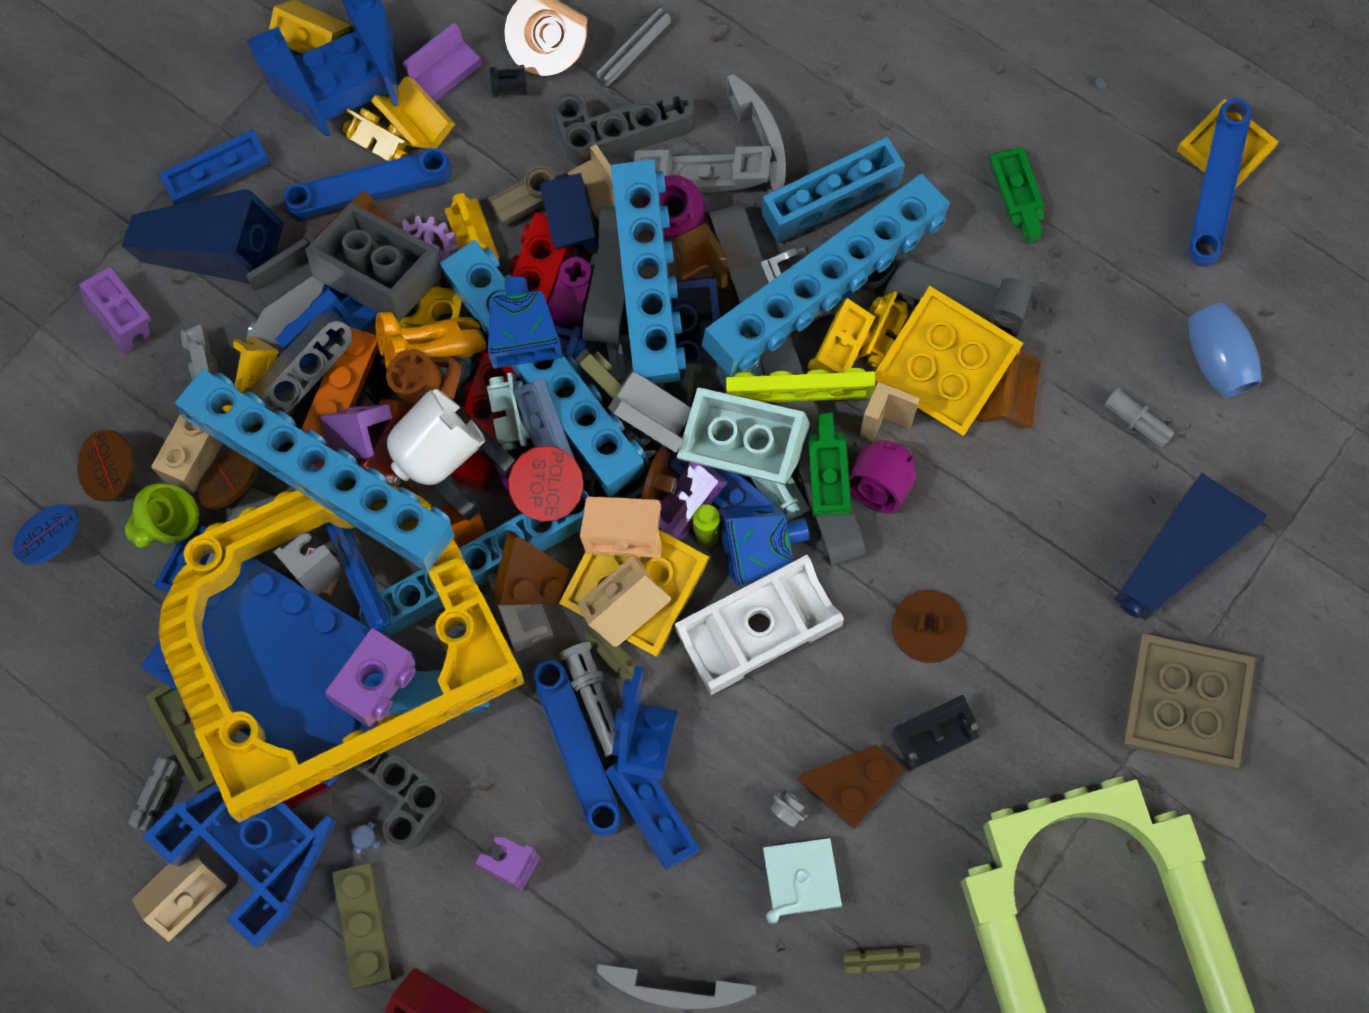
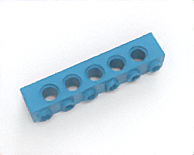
[610,159,686,384]

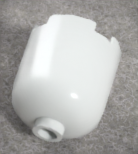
[387,388,485,485]

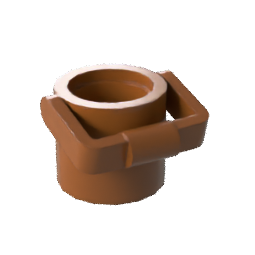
[386,349,462,410]

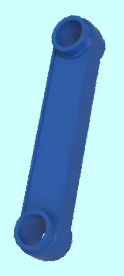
[1188,98,1251,267]
[283,148,452,221]
[533,660,622,837]

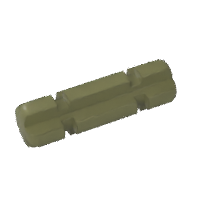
[584,627,644,682]
[843,947,921,974]

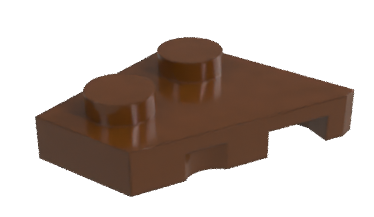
[492,532,569,605]
[797,745,904,829]

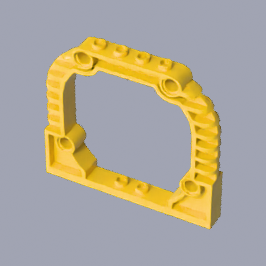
[159,481,524,823]

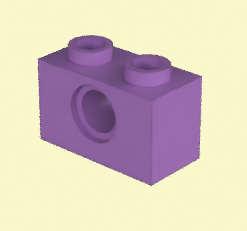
[325,628,416,728]

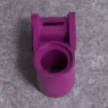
[548,257,592,329]

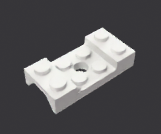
[675,555,844,695]

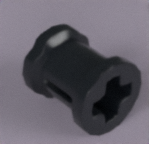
[490,64,528,98]

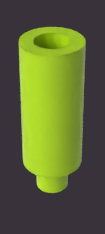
[693,505,720,547]

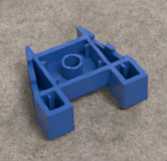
[247,0,399,136]
[142,784,337,947]

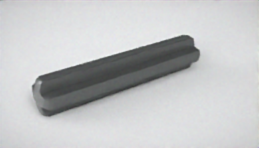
[594,7,671,87]

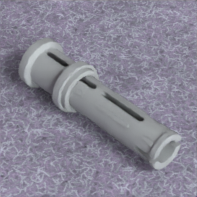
[559,642,616,758]

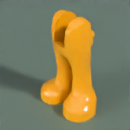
[376,312,486,368]

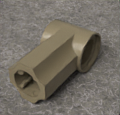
[488,166,555,226]

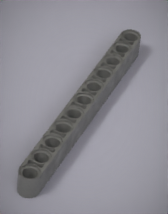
[707,203,866,566]

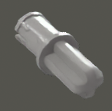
[1104,388,1174,447]

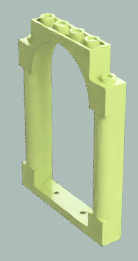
[961,776,1255,1013]

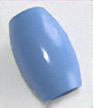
[1188,302,1262,399]

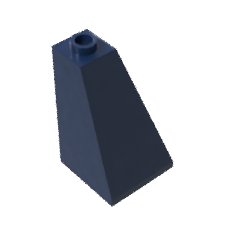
[122,189,285,284]
[1114,473,1267,620]

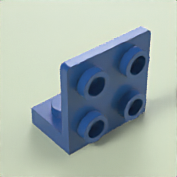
[612,666,677,780]

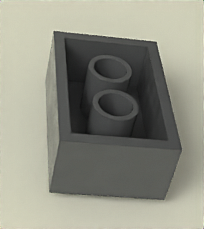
[305,202,442,323]

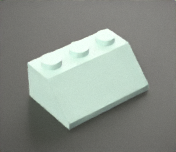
[677,387,810,485]

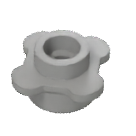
[770,791,808,827]

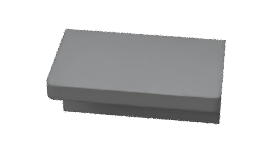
[608,371,691,452]

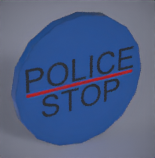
[12,504,80,565]

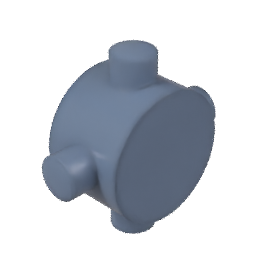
[348,821,380,854]

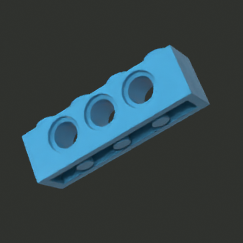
[762,136,905,244]

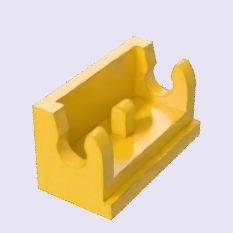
[807,298,875,373]
[222,337,278,412]

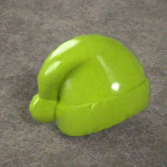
[125,483,199,549]

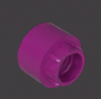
[642,175,707,242]
[848,440,917,514]

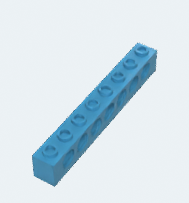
[702,173,950,377]
[439,240,646,498]
[174,368,454,573]

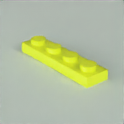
[726,368,876,403]

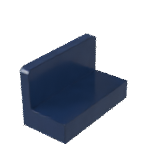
[540,173,599,253]

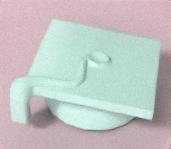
[763,838,842,924]

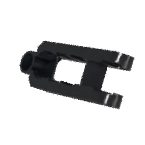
[355,351,516,521]

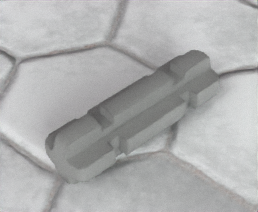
[129,757,178,831]

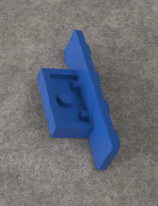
[274,289,377,393]

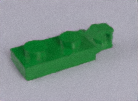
[988,146,1045,244]
[808,413,851,517]

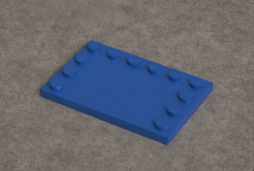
[140,557,417,788]

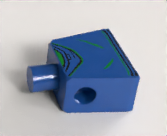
[488,277,563,369]
[717,505,809,586]

